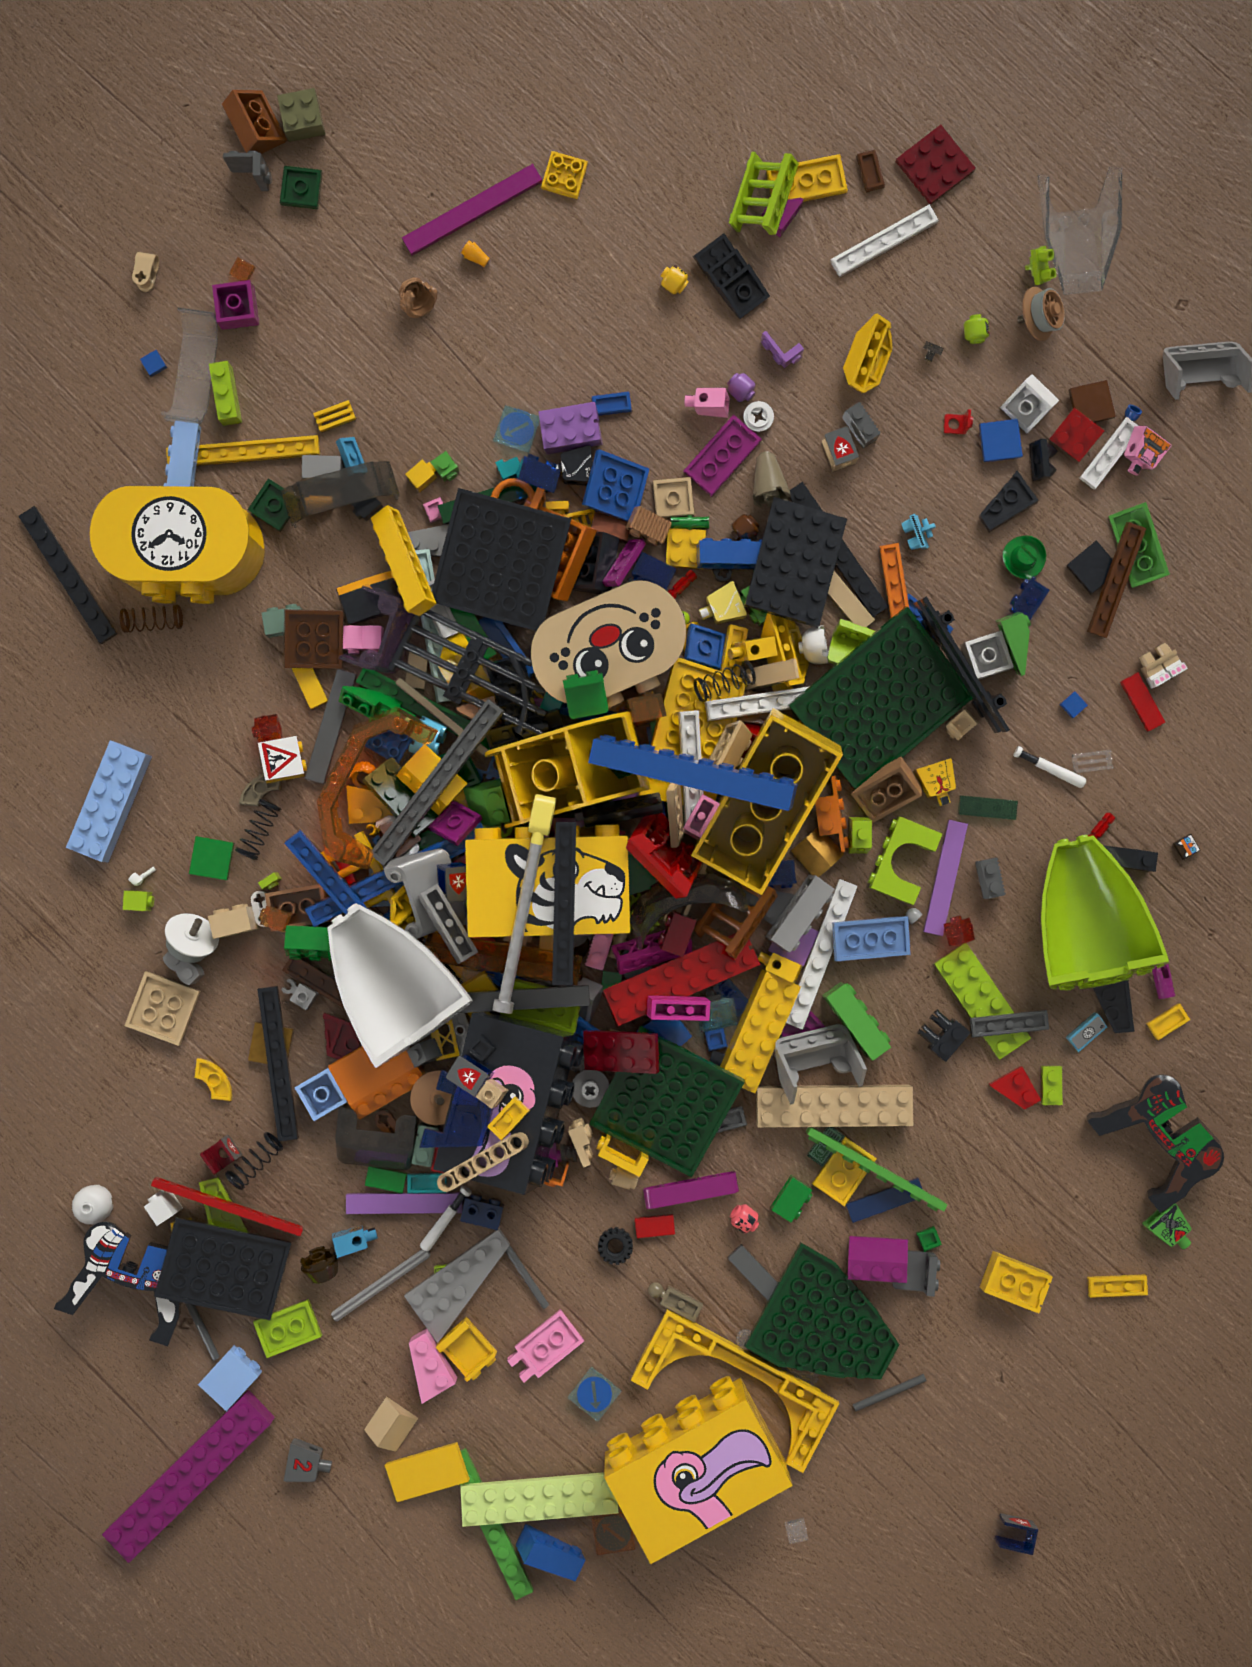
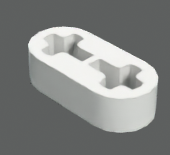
[251,891,270,927]

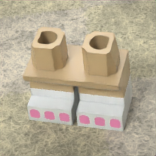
[1139,643,1188,689]

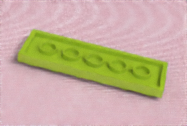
[933,942,1031,1060]

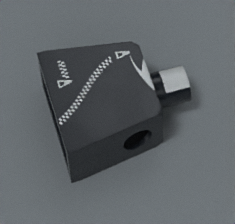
[550,445,592,486]

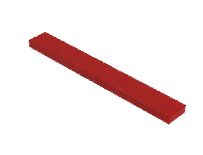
[151,1177,303,1236]

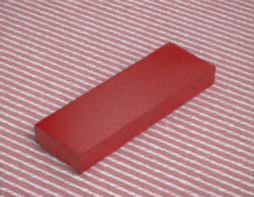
[1120,672,1166,732]

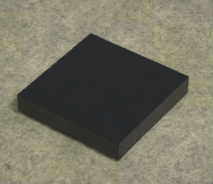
[1066,540,1113,595]

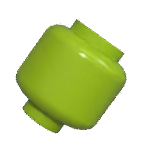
[964,314,989,344]

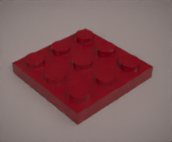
[895,124,976,205]

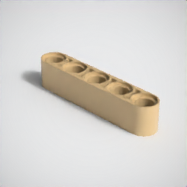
[437,1132,529,1192]

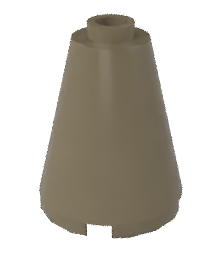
[752,451,791,507]

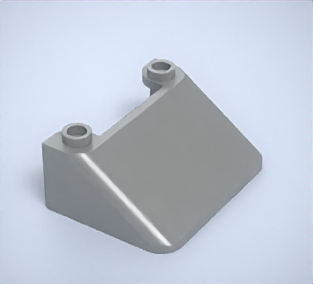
[384,849,466,939]

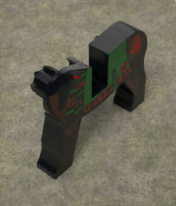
[1087,1074,1224,1213]

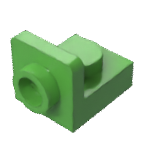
[431,451,460,482]

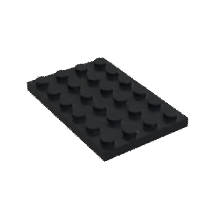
[744,497,847,628]
[154,1217,291,1320]

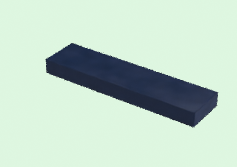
[846,1177,922,1223]

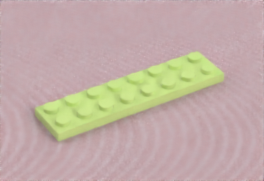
[460,1472,619,1527]

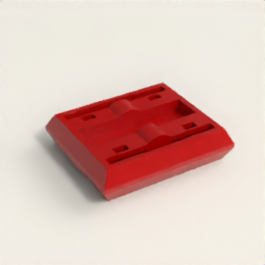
[626,813,703,899]

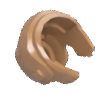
[399,278,437,318]

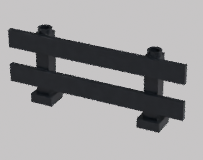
[913,596,1010,733]

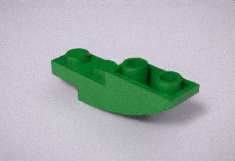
[338,686,416,733]

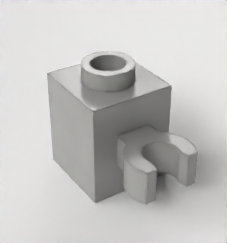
[281,979,319,1010]

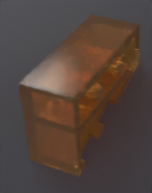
[616,691,667,728]

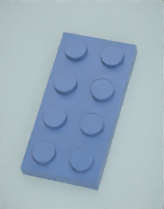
[832,916,911,961]

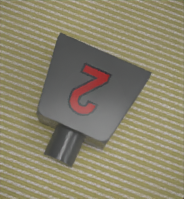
[284,1438,332,1482]

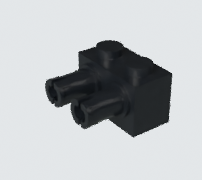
[917,1009,971,1062]

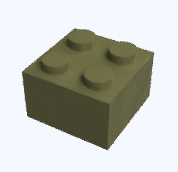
[277,88,326,142]

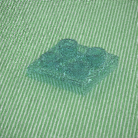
[698,998,738,1033]

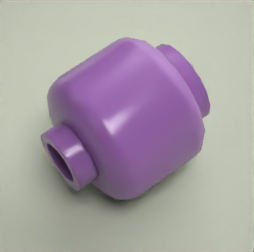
[727,373,756,402]

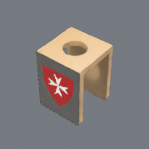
[822,426,859,472]

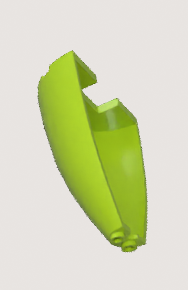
[1041,835,1169,990]

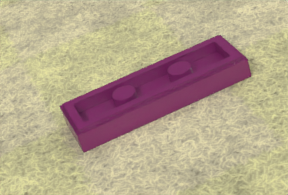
[602,539,646,587]

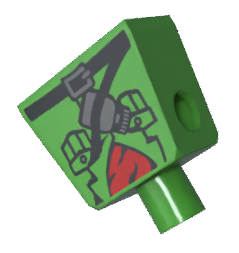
[1142,1203,1191,1249]

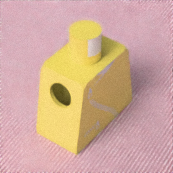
[699,581,747,624]

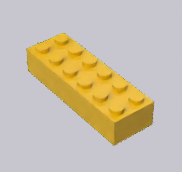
[720,969,801,1093]

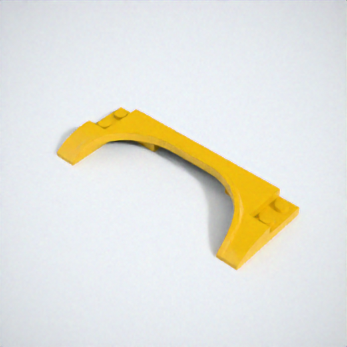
[631,1309,839,1473]

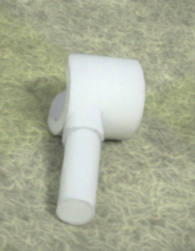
[128,867,156,886]

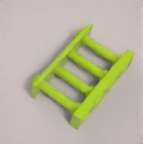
[729,152,799,235]

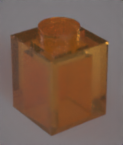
[259,906,292,932]

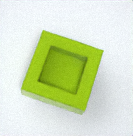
[258,872,282,890]

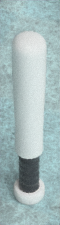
[1013,746,1086,788]
[420,1186,472,1251]

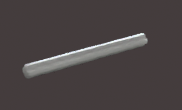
[331,1249,430,1321]

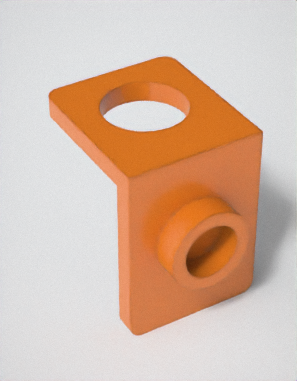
[544,1162,570,1187]

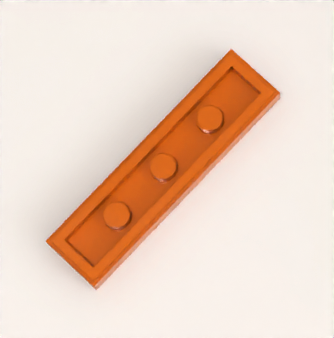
[879,543,909,618]

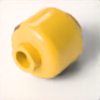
[660,265,689,295]

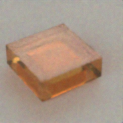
[229,257,255,281]

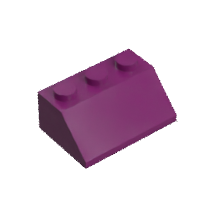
[848,1236,908,1283]

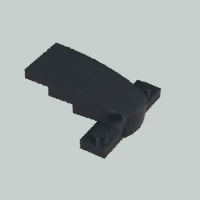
[485,653,564,750]

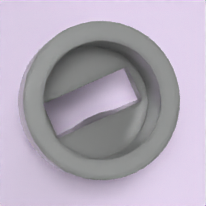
[906,908,923,925]

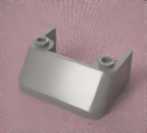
[1163,342,1252,400]
[775,1024,867,1105]

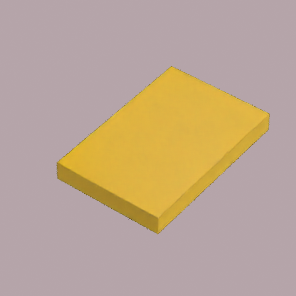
[812,1136,877,1207]

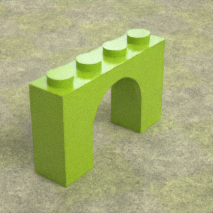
[867,816,942,905]

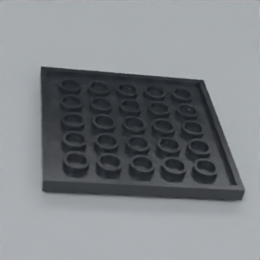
[432,488,572,631]

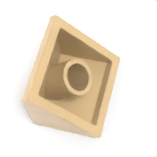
[364,1396,418,1452]

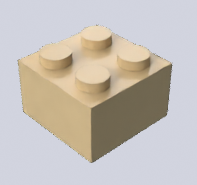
[208,904,259,939]

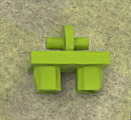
[1025,246,1057,285]

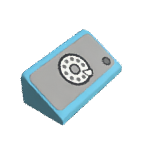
[1066,1012,1107,1052]

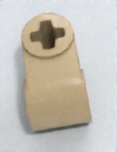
[132,252,159,292]

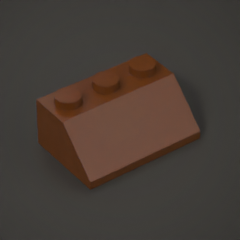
[222,90,287,154]

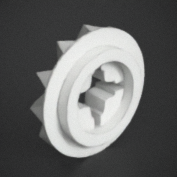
[743,401,774,433]

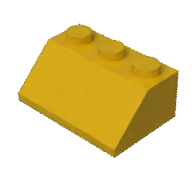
[396,744,468,815]

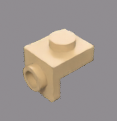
[946,708,978,740]

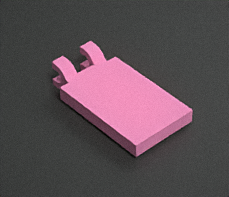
[507,1309,584,1382]

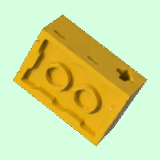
[980,1251,1053,1314]

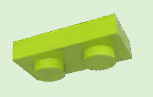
[1041,1066,1063,1105]

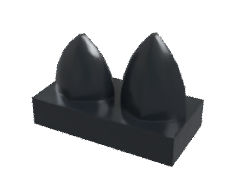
[1029,439,1058,481]

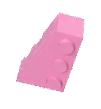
[409,1328,458,1404]

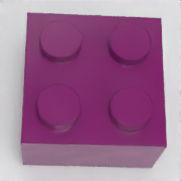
[212,280,260,330]

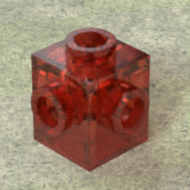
[251,714,282,743]
[943,915,975,946]

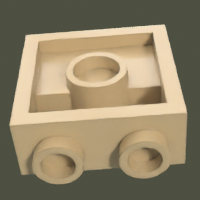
[568,1118,593,1168]

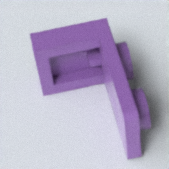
[761,331,804,368]

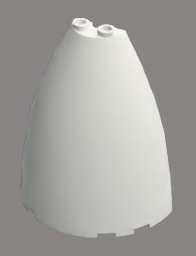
[328,903,473,1068]

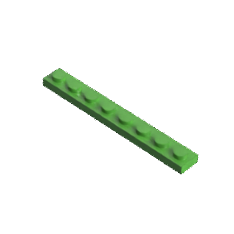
[806,1127,947,1212]
[460,1448,534,1600]

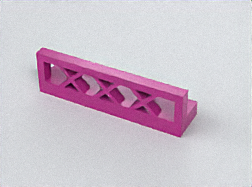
[611,930,692,975]

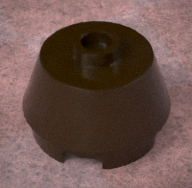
[300,1246,338,1284]

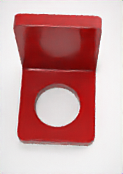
[944,409,973,435]

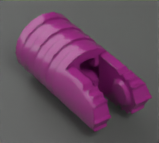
[1152,964,1176,999]

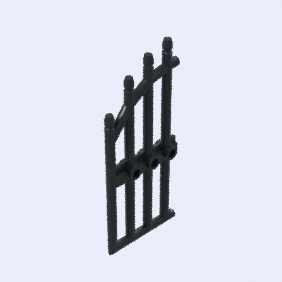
[387,609,548,736]

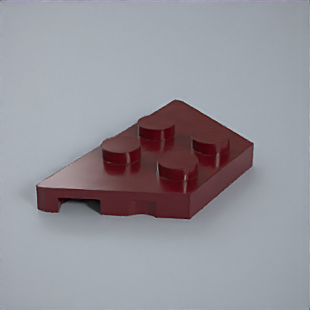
[323,1012,362,1060]

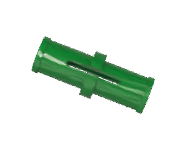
[671,515,709,530]

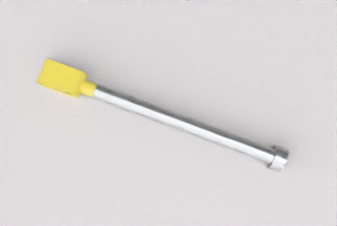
[492,794,556,1014]

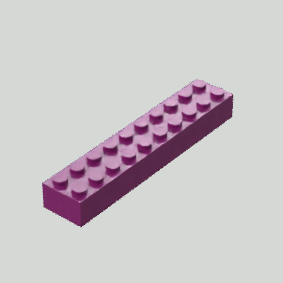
[102,1390,275,1563]

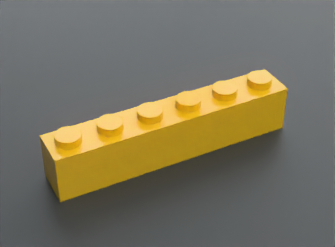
[371,505,437,616]

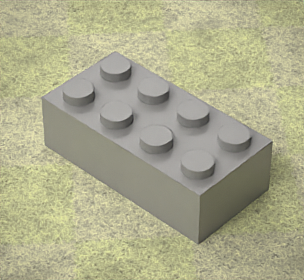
[765,875,835,953]

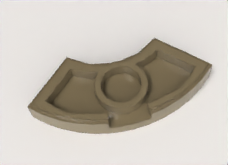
[239,773,282,807]

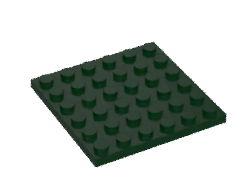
[589,1026,745,1177]

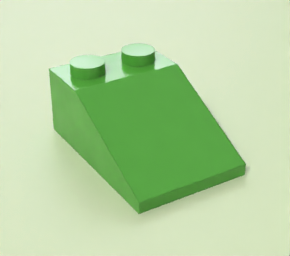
[996,612,1031,676]

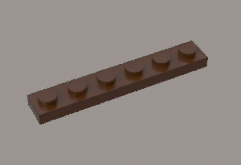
[1087,522,1146,638]

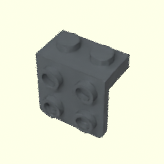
[223,151,272,191]
[892,1250,940,1297]

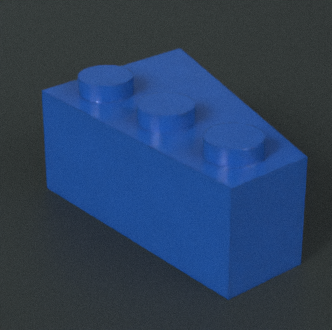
[515,1523,586,1581]

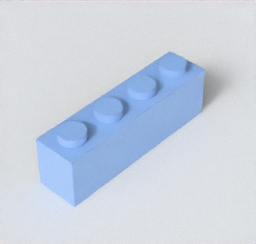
[163,421,201,487]

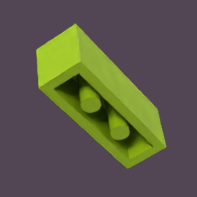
[209,361,242,426]

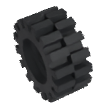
[598,1227,633,1265]

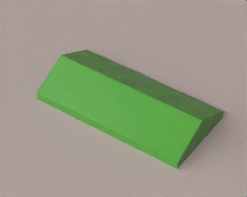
[1109,502,1170,588]

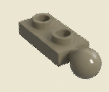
[648,1282,703,1322]

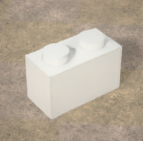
[144,1190,183,1226]

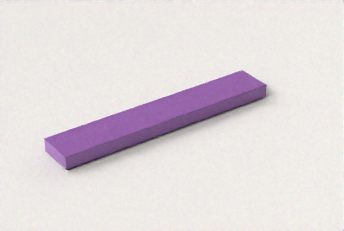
[923,820,968,936]
[346,1192,463,1214]

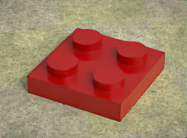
[1049,407,1105,462]

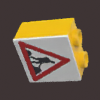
[258,736,307,784]

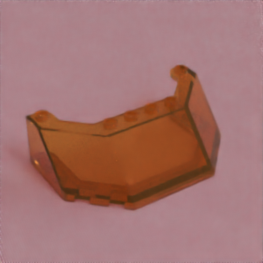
[317,706,438,869]

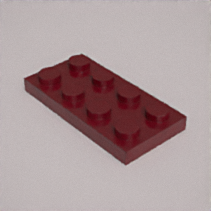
[583,1030,659,1074]

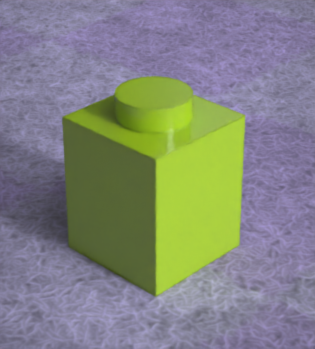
[123,890,154,911]

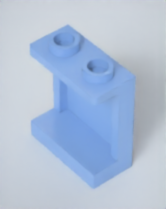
[198,1345,262,1411]

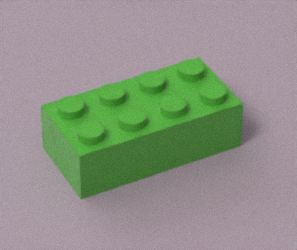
[822,982,891,1061]

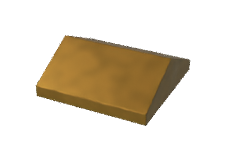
[791,827,844,877]

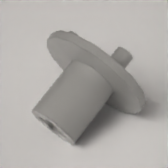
[572,1070,609,1108]

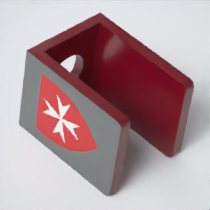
[200,1135,242,1175]

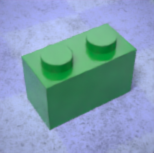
[770,1175,812,1223]

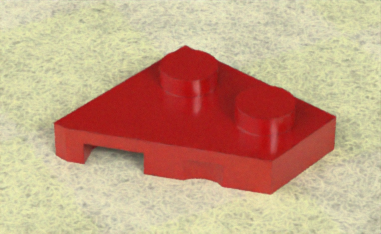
[989,1066,1041,1110]

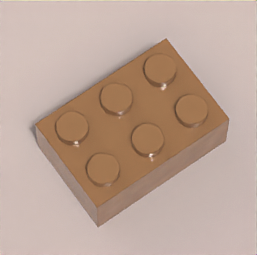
[265,884,332,932]

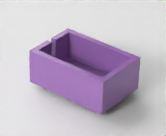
[538,402,603,454]

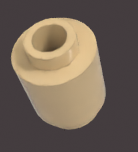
[609,1166,639,1190]

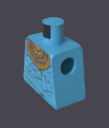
[332,1225,378,1258]

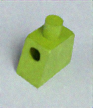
[848,817,872,854]

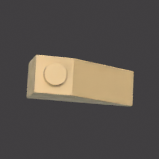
[743,659,799,690]

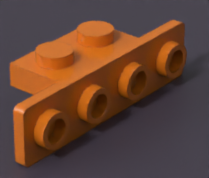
[815,776,849,853]

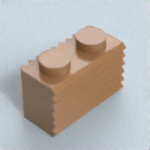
[626,506,672,546]

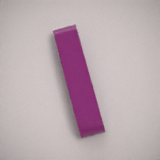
[643,1171,739,1209]

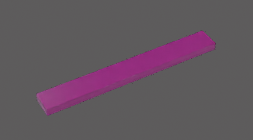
[402,164,542,256]

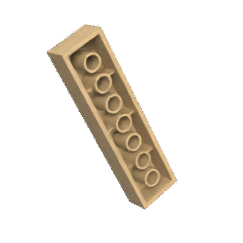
[756,1084,913,1127]

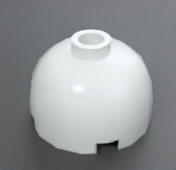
[798,625,828,664]
[72,1185,113,1225]

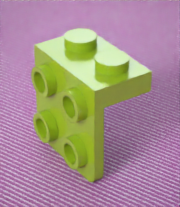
[827,619,875,665]

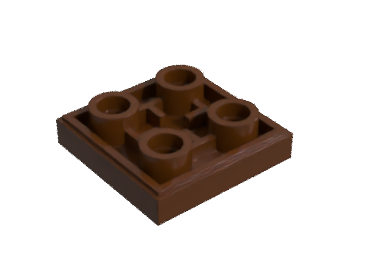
[1069,380,1116,423]

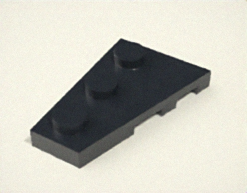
[979,470,1039,533]
[1093,980,1135,1033]

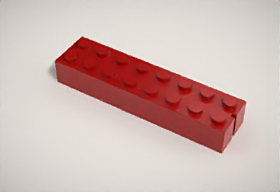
[602,933,761,1027]

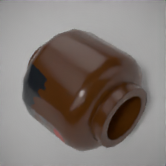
[731,514,760,541]

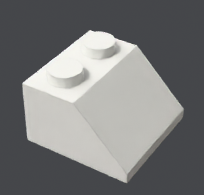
[1000,375,1059,433]

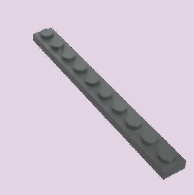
[369,699,505,866]

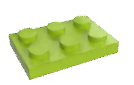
[253,1299,322,1358]

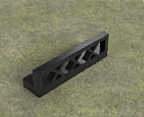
[582,792,663,828]

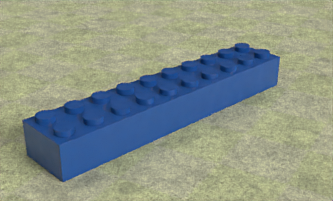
[588,735,798,811]

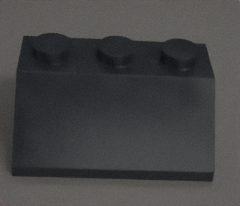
[572,532,619,594]

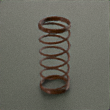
[119,604,183,633]

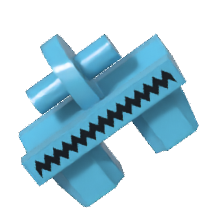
[901,514,936,550]

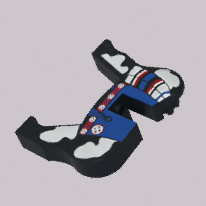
[54,1221,181,1347]

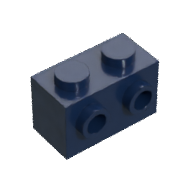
[460,1194,504,1230]

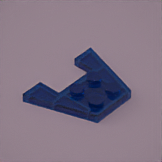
[419,1070,494,1148]

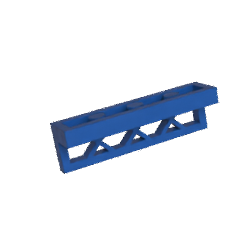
[478,617,535,679]

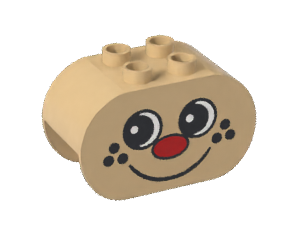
[531,581,686,708]

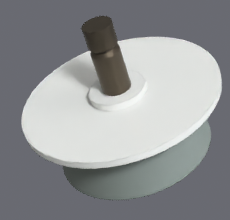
[165,913,219,963]

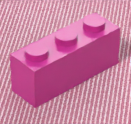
[647,996,711,1021]

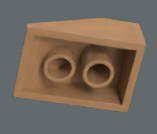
[852,757,922,823]

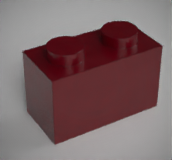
[658,910,696,957]

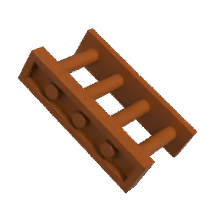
[694,877,778,960]

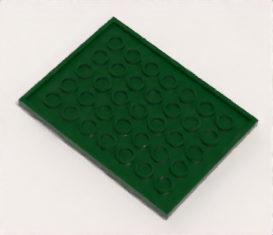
[788,606,973,790]

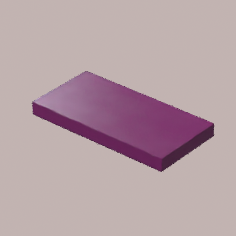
[683,414,762,497]

